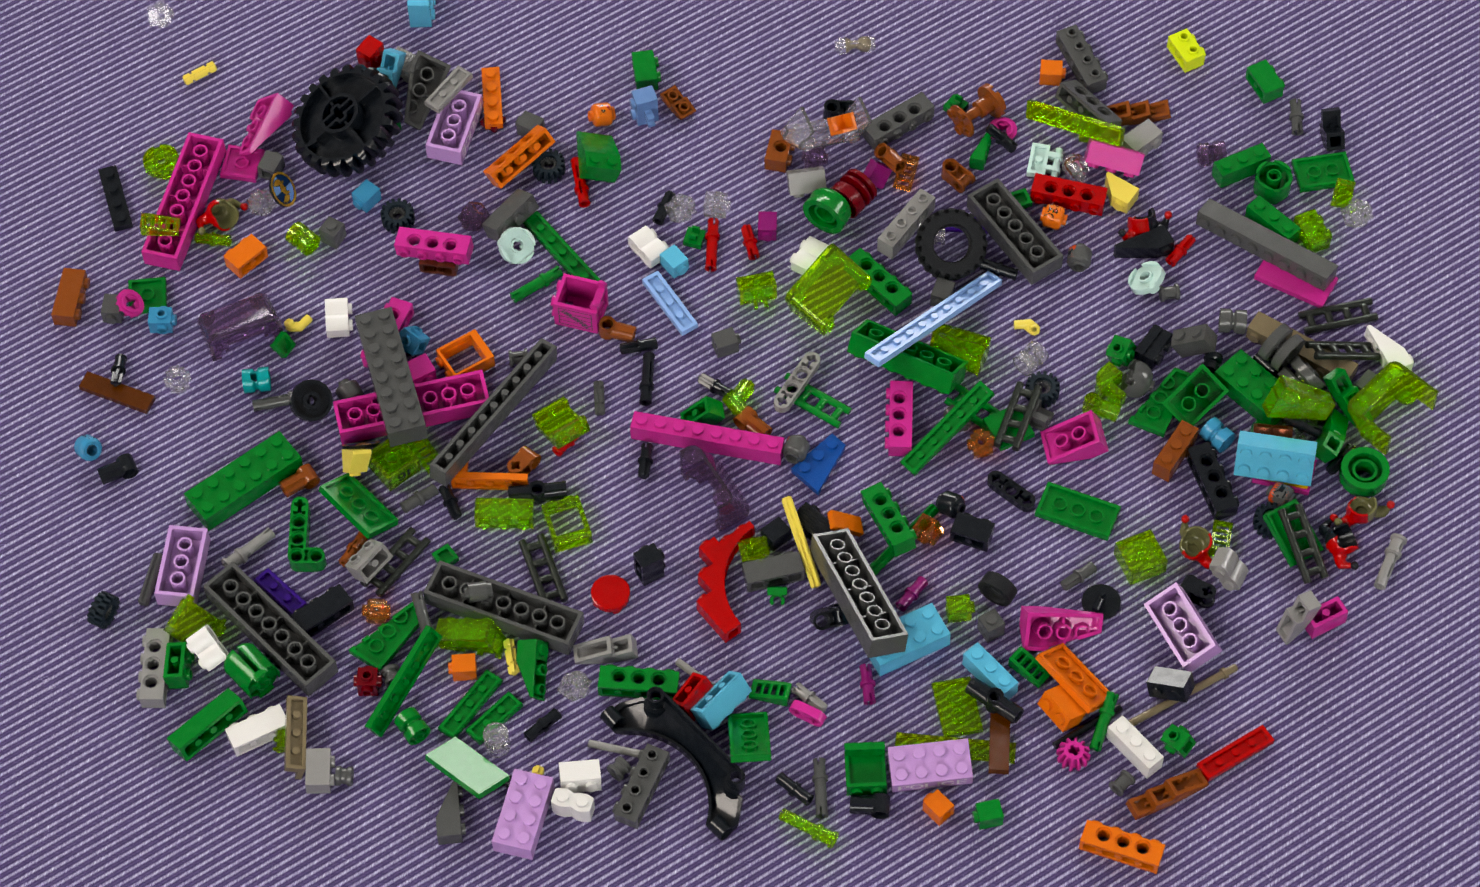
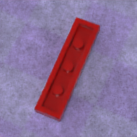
[1196,725,1274,782]

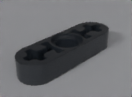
[987,471,1035,512]

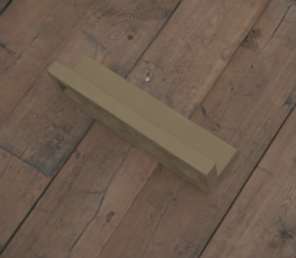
[284,695,307,780]

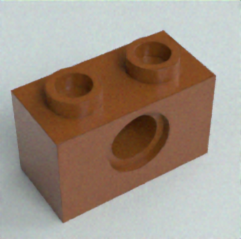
[764,129,796,173]

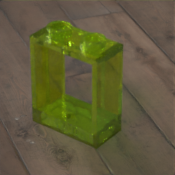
[541,495,593,553]

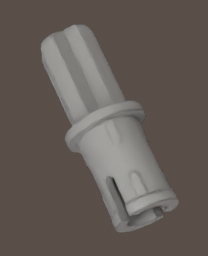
[791,682,828,712]

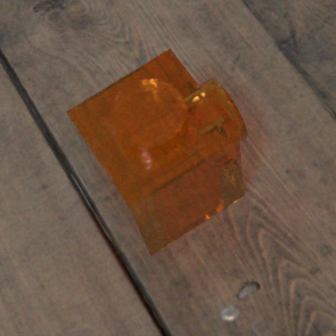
[912,513,944,546]

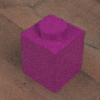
[758,211,777,241]

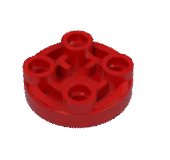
[591,575,630,614]

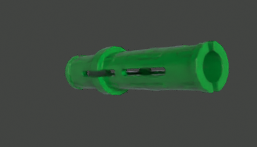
[510,265,563,303]
[1089,691,1119,752]

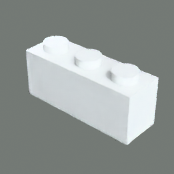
[225,704,286,757]
[1106,715,1164,779]

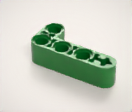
[288,496,327,572]

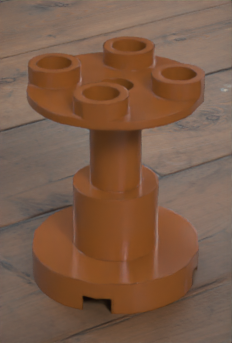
[947,83,1006,137]

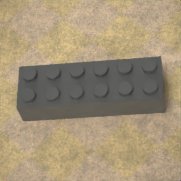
[967,178,1063,285]

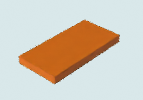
[1035,643,1109,714]

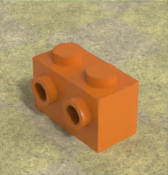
[223,234,268,279]
[1037,685,1086,732]

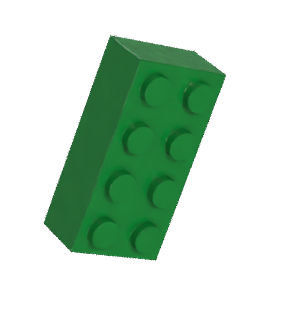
[1214,349,1297,425]

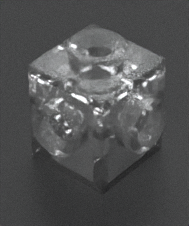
[147,1,175,28]
[246,189,278,217]
[703,191,731,219]
[664,194,697,223]
[1340,199,1374,228]
[163,365,192,394]
[557,670,592,702]

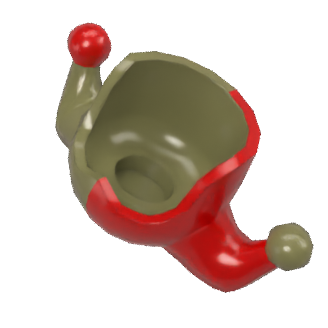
[196,198,248,235]
[1334,496,1395,526]
[1179,515,1212,569]

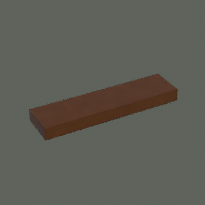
[79,371,156,414]
[988,713,1010,775]

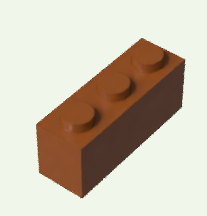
[51,268,90,327]
[1152,420,1199,482]

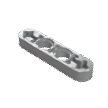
[774,352,820,413]

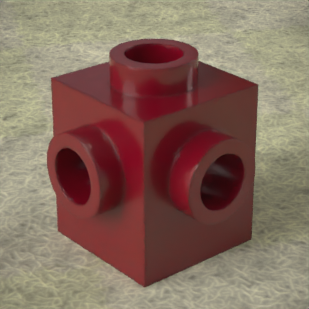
[353,666,383,696]

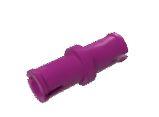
[895,576,928,612]
[859,664,876,705]

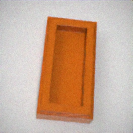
[827,510,864,537]

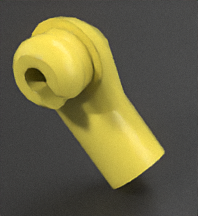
[284,314,313,332]
[1014,319,1040,336]

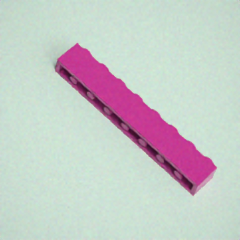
[630,411,784,465]

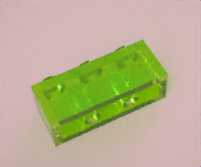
[474,498,535,530]

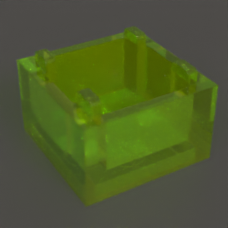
[1114,529,1168,585]

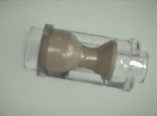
[835,35,875,55]

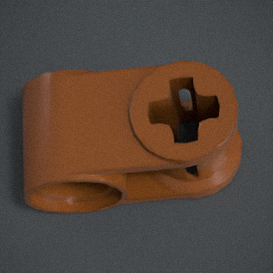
[941,158,976,193]
[507,446,541,474]

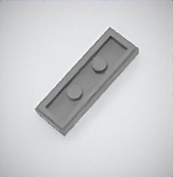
[424,65,473,114]

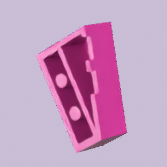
[1084,137,1145,178]

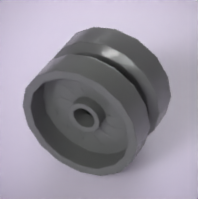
[1258,323,1306,372]
[1278,355,1326,403]

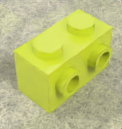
[1167,28,1206,73]

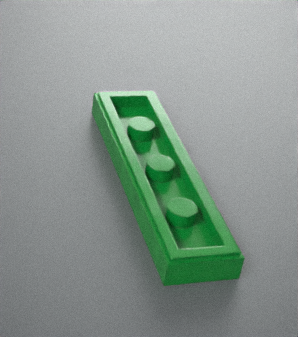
[438,669,503,739]

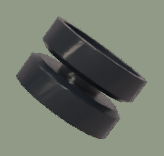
[289,379,333,422]

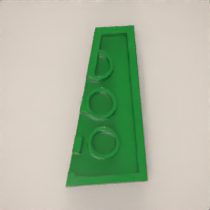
[1128,367,1191,438]
[349,602,419,672]

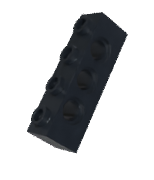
[1186,442,1239,521]

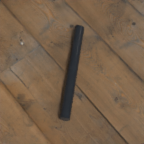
[1052,704,1123,749]

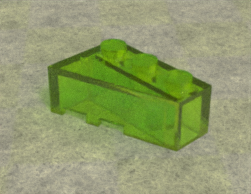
[930,324,992,376]
[1262,375,1335,420]
[435,617,507,659]

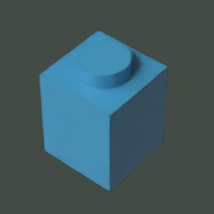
[351,179,382,213]

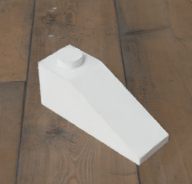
[1364,325,1414,381]

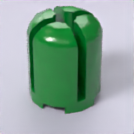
[224,643,280,699]

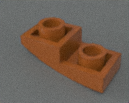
[659,85,696,120]

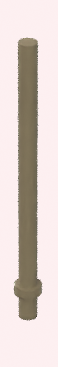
[1128,664,1238,726]

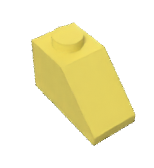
[1105,172,1139,214]
[342,448,372,476]

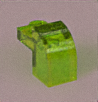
[1095,361,1126,408]

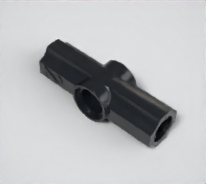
[508,480,567,505]
[965,677,1024,723]

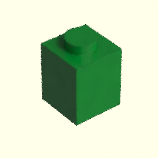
[972,799,1004,830]

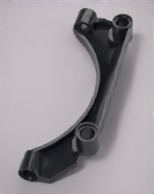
[600,687,745,841]

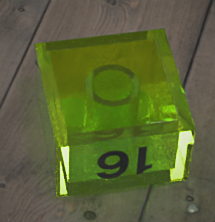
[368,439,421,491]

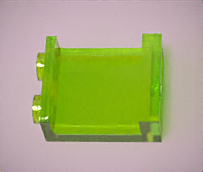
[532,396,591,449]
[163,594,227,643]

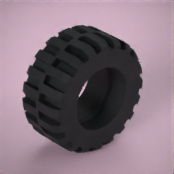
[915,208,988,281]

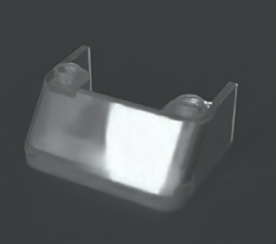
[780,97,872,151]

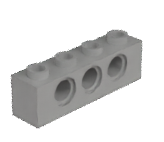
[877,188,936,259]
[136,628,173,708]

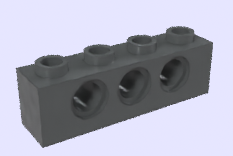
[1055,80,1123,138]
[862,92,935,151]

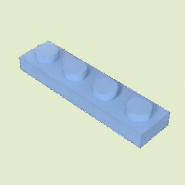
[642,271,698,336]

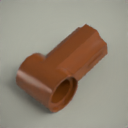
[874,143,907,174]
[599,316,637,342]
[733,406,772,435]
[279,464,320,497]

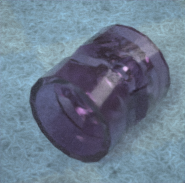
[1196,140,1227,167]

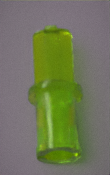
[194,232,232,247]

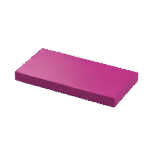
[1254,260,1338,308]

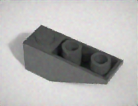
[436,781,466,845]

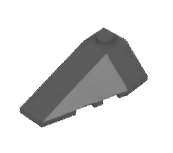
[404,50,451,130]

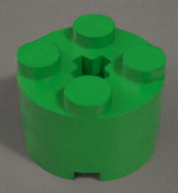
[1253,160,1293,205]

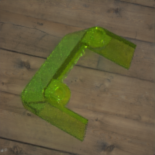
[1348,361,1439,455]

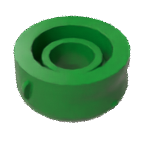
[803,188,851,234]
[1339,447,1390,497]

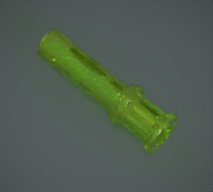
[778,808,839,849]

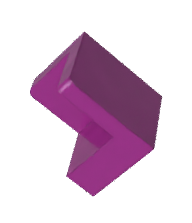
[864,158,892,189]

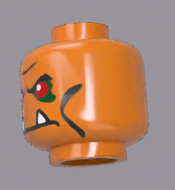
[1039,204,1068,230]

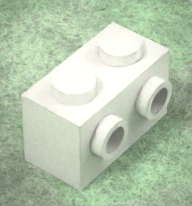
[559,759,602,793]

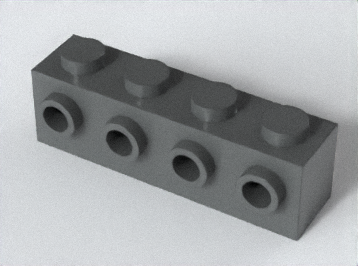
[1055,24,1108,94]
[612,743,671,829]

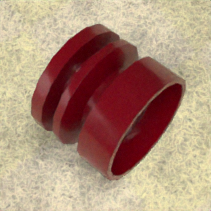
[830,169,877,218]

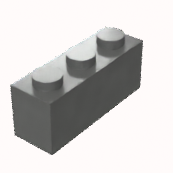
[481,188,539,241]
[742,551,805,592]

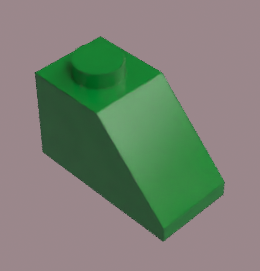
[680,396,725,425]

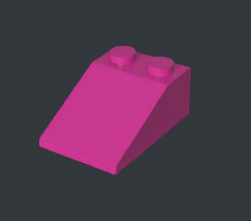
[1040,410,1109,465]

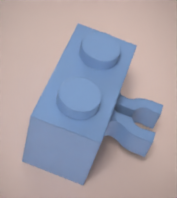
[629,85,659,128]

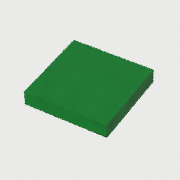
[128,277,167,314]
[983,408,1035,452]

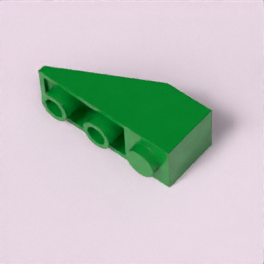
[1316,409,1349,463]
[516,639,549,701]

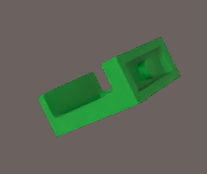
[844,741,887,796]

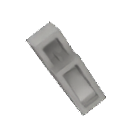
[1276,590,1322,645]
[573,634,638,664]

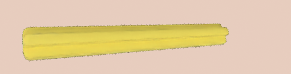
[782,496,821,588]

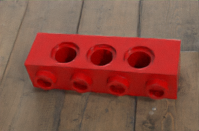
[1030,173,1108,216]

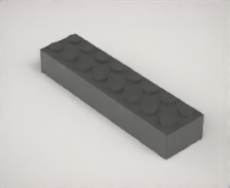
[355,307,428,447]
[810,528,908,658]
[423,560,585,655]
[203,562,338,697]

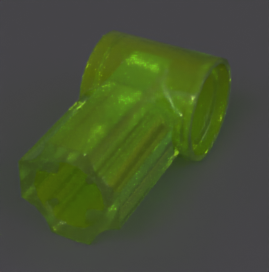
[722,378,755,415]
[1082,392,1122,422]

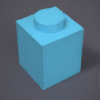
[660,244,689,279]

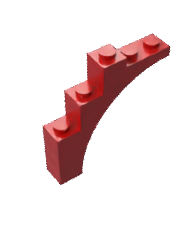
[696,521,755,643]

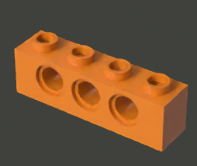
[483,125,556,189]
[1079,820,1165,874]

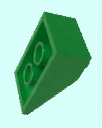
[576,131,622,183]
[1161,363,1229,426]

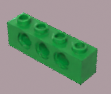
[844,248,912,317]
[860,482,917,557]
[598,664,680,700]

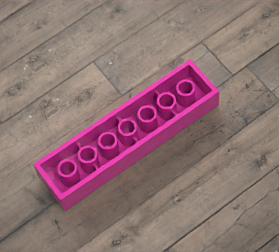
[141,132,226,271]
[333,370,489,445]

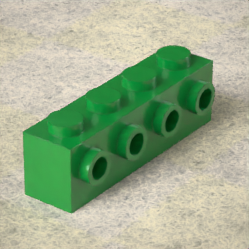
[167,688,248,762]

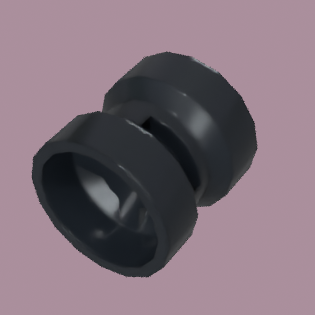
[1203,351,1223,374]

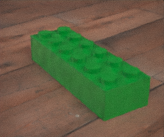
[847,319,969,395]
[184,431,303,531]

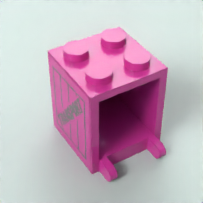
[551,273,609,334]

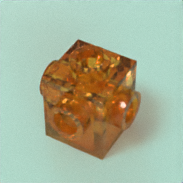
[967,428,995,459]

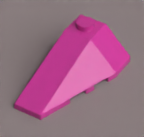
[239,93,294,157]
[1019,606,1104,651]

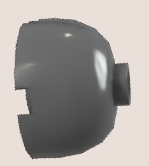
[1120,359,1155,398]

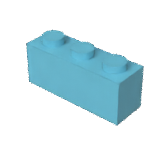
[962,642,1019,699]
[690,671,752,730]

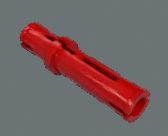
[570,157,590,208]
[705,218,720,272]

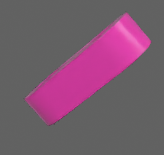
[789,700,827,727]

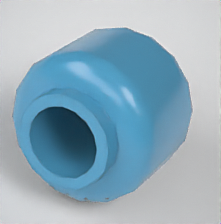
[74,434,102,461]

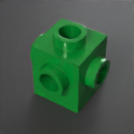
[1106,335,1136,367]
[1160,724,1196,758]

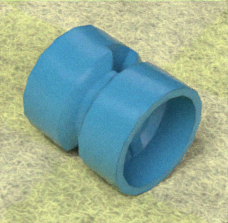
[1199,417,1236,453]

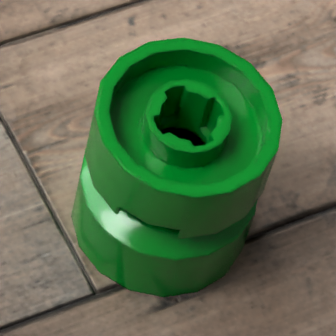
[394,707,431,745]

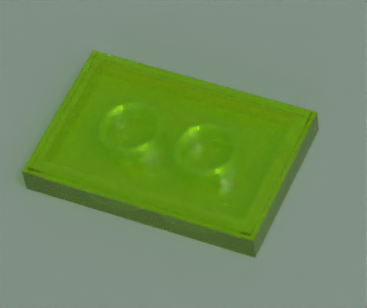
[931,676,983,739]

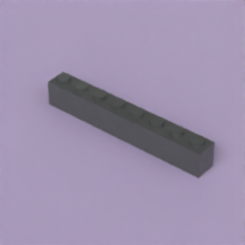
[1196,198,1338,291]

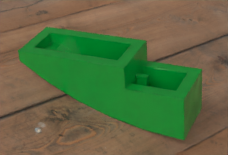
[1323,368,1372,428]

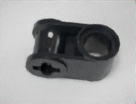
[823,99,858,122]
[1180,574,1216,608]
[810,603,849,630]

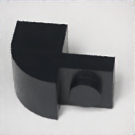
[1319,107,1345,151]

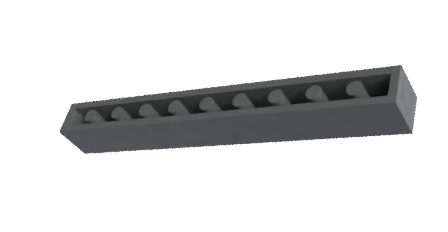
[430,338,557,487]

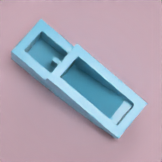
[377,48,406,87]

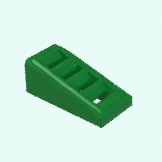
[969,132,992,171]
[1008,646,1051,688]
[749,679,792,707]

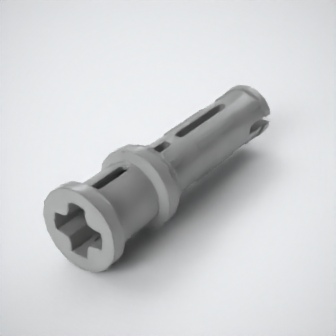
[221,527,276,568]
[1373,533,1407,590]

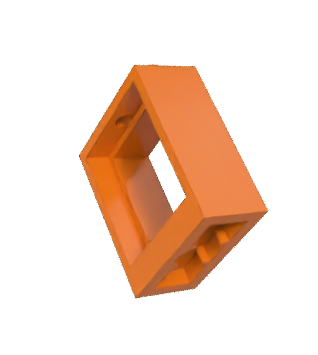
[435,329,495,377]

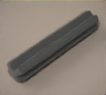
[138,553,163,606]

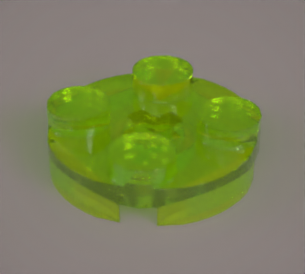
[143,144,179,180]

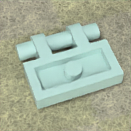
[1026,142,1064,177]

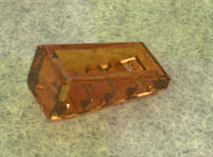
[893,153,920,192]

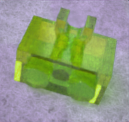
[736,271,777,310]

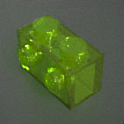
[1293,209,1332,253]

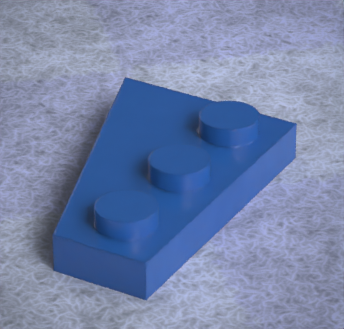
[791,434,846,495]

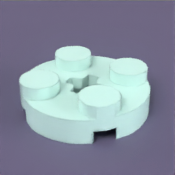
[497,227,535,264]
[1128,261,1166,295]

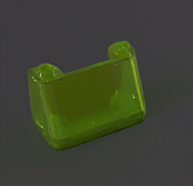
[785,244,872,336]

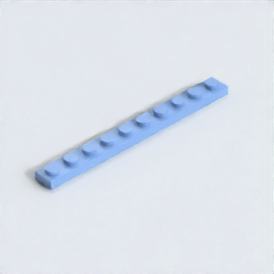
[864,271,1002,367]

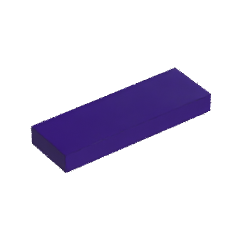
[254,568,307,615]

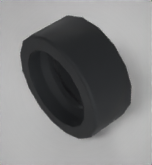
[978,571,1017,606]

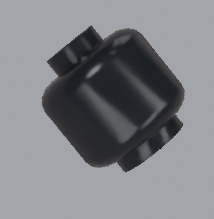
[936,490,966,519]

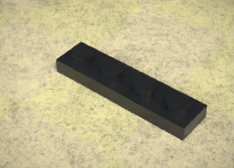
[98,165,133,232]

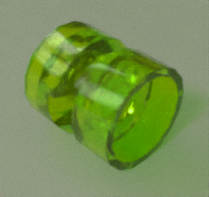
[285,222,321,256]

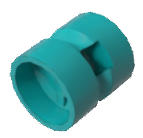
[242,367,271,394]

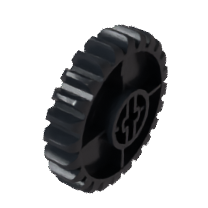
[292,64,403,177]

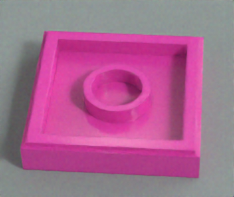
[220,144,265,183]

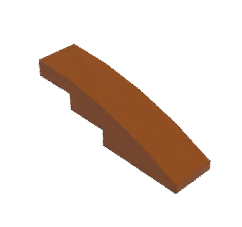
[1107,99,1171,126]
[1126,768,1209,820]

